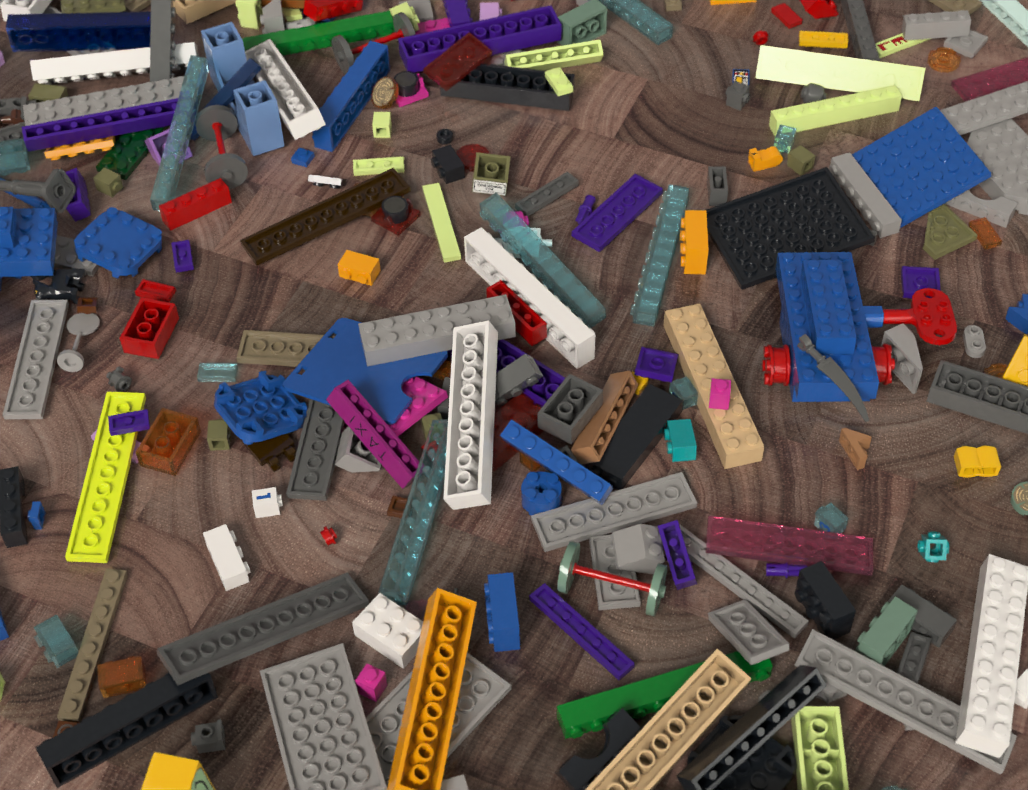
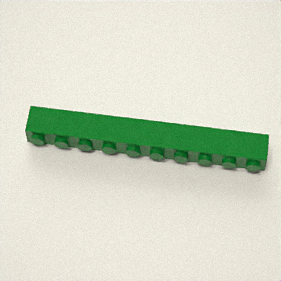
[242,10,395,56]
[557,651,773,739]

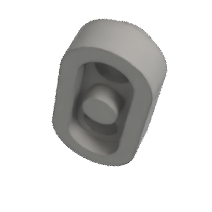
[963,325,986,358]

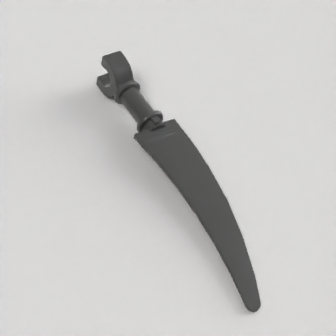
[797,334,869,422]

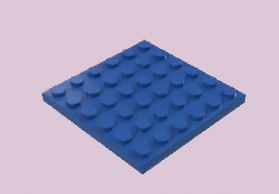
[852,106,992,228]

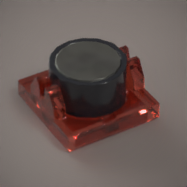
[371,195,420,236]

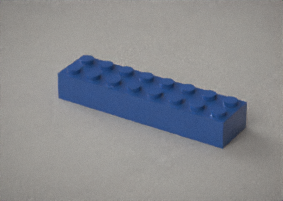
[312,41,390,152]

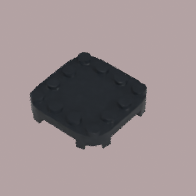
[687,713,796,790]

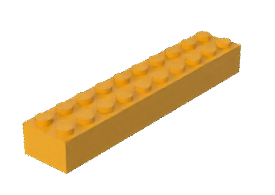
[387,588,477,790]

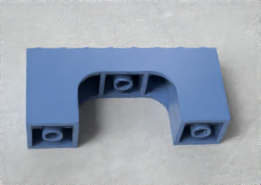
[201,22,285,156]

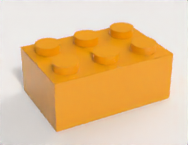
[680,210,708,274]

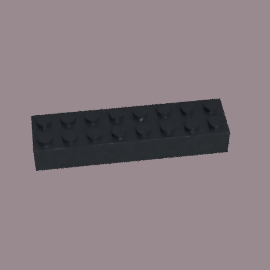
[440,59,575,111]
[35,672,218,788]

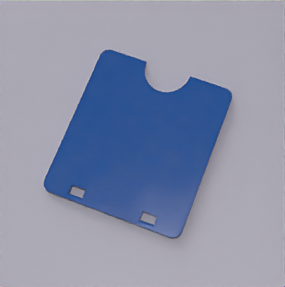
[283,318,448,425]

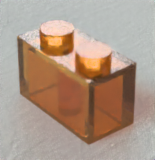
[97,656,147,698]

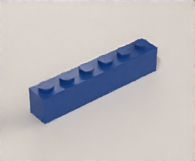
[500,419,613,505]

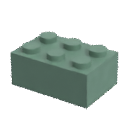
[558,0,607,46]
[855,597,918,667]

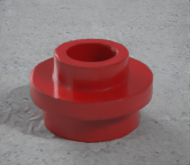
[752,31,768,45]
[320,526,338,546]

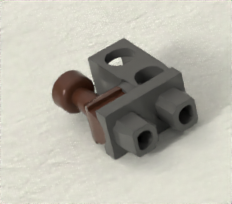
[0,96,37,127]

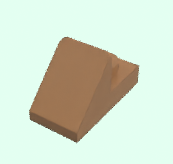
[839,428,872,470]

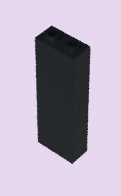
[588,384,683,490]

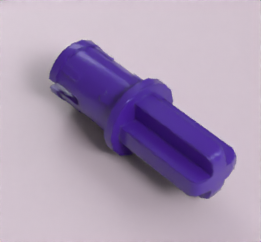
[576,195,596,224]
[766,562,808,578]

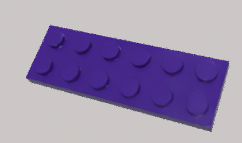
[572,174,663,252]

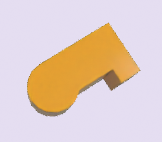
[748,146,783,172]

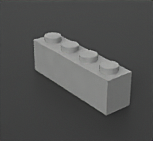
[902,10,971,41]

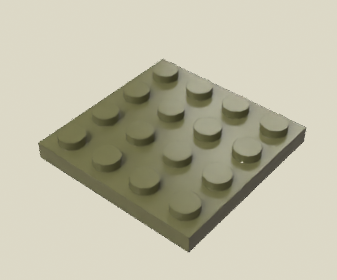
[61,0,126,22]

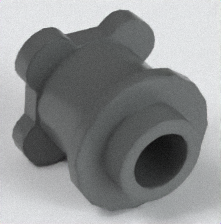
[106,366,132,392]

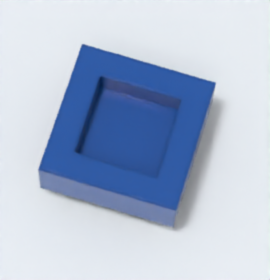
[291,147,315,167]
[28,501,45,530]

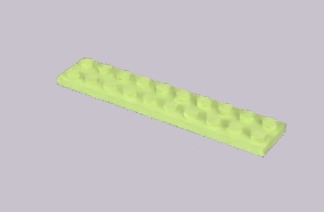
[756,45,925,101]

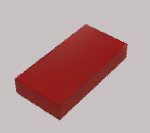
[771,3,803,29]
[135,279,176,302]

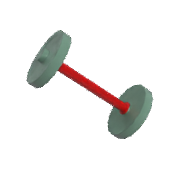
[557,541,667,617]

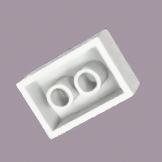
[352,593,423,669]

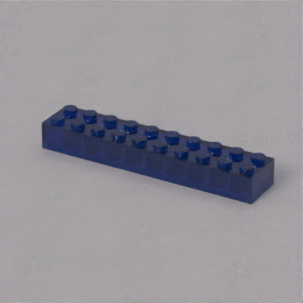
[6,12,174,52]

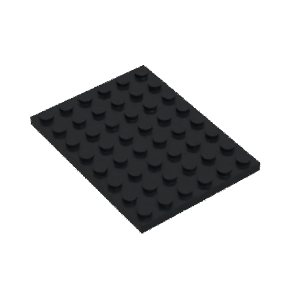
[706,167,875,290]

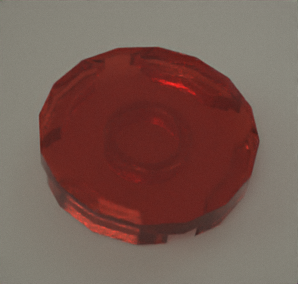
[456,144,489,171]

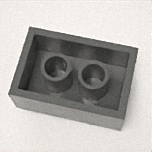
[538,374,603,444]

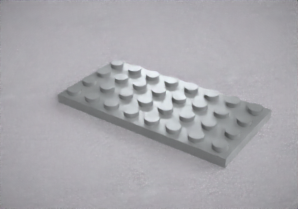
[260,643,387,790]
[366,653,511,786]

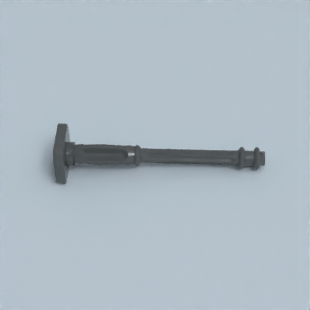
[0,169,76,213]

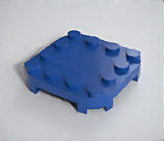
[74,207,162,279]
[214,371,307,445]

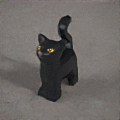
[30,268,86,304]

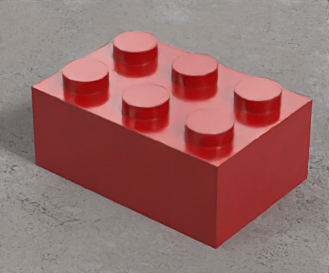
[120,298,179,359]

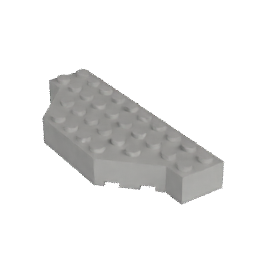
[967,118,1028,215]

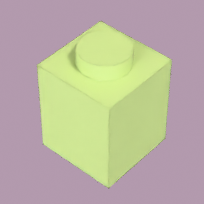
[372,112,392,138]

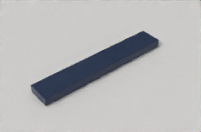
[183,58,262,141]

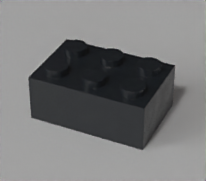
[794,561,856,640]

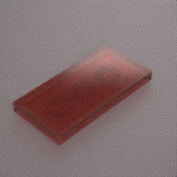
[423,32,492,91]

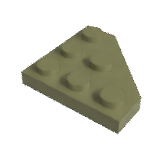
[923,204,978,260]

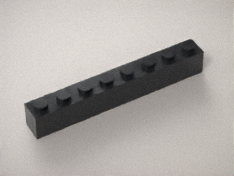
[676,665,827,790]

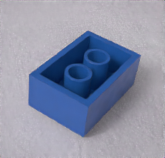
[484,572,520,652]

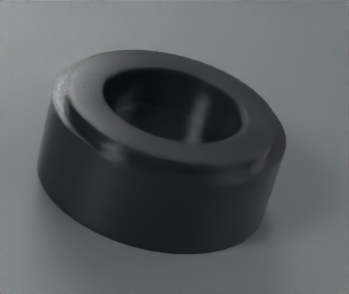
[436,129,453,145]

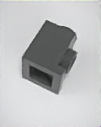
[191,719,226,753]

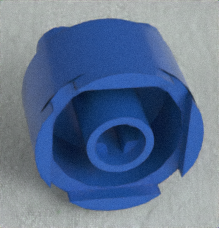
[521,471,562,515]

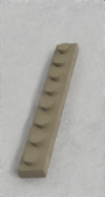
[57,568,128,723]

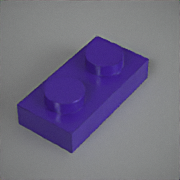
[172,240,194,273]
[108,409,150,436]

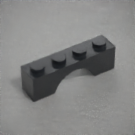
[0,466,28,548]
[554,708,641,790]

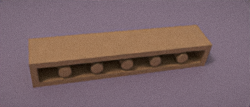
[571,370,638,464]

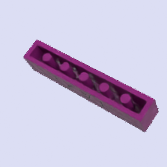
[326,380,425,489]

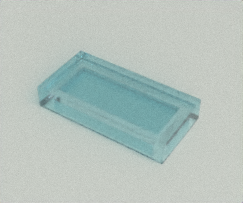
[197,363,238,382]

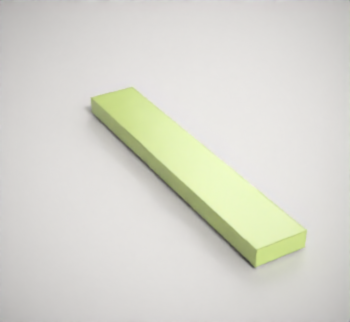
[422,183,461,263]

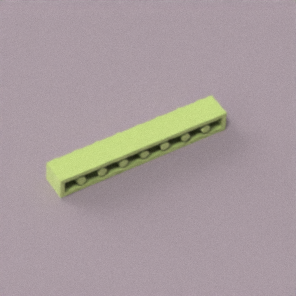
[769,85,902,136]

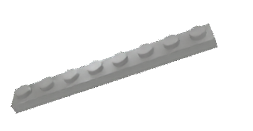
[680,525,809,639]

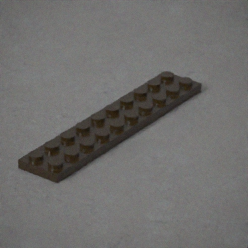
[240,168,411,266]

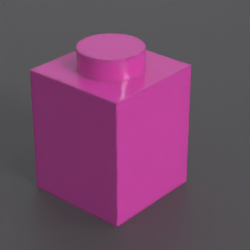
[709,378,731,410]
[355,664,387,702]

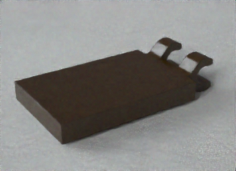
[238,434,296,472]

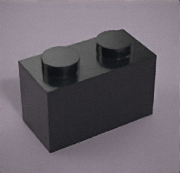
[431,144,465,184]

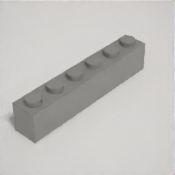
[829,152,902,238]

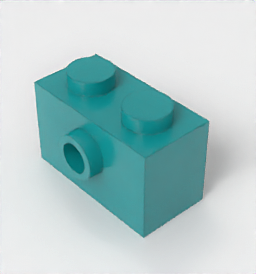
[664,419,697,462]

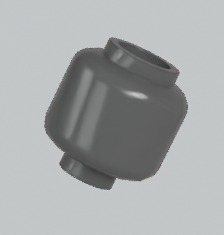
[800,83,826,104]

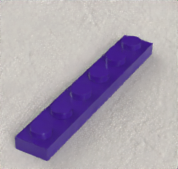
[529,583,635,681]

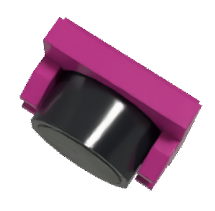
[388,71,429,107]

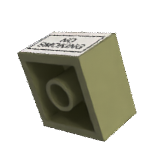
[472,152,510,196]

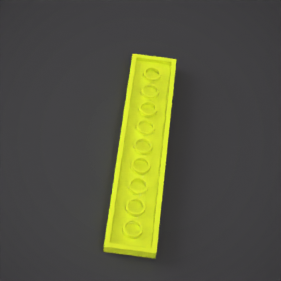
[65,392,146,563]

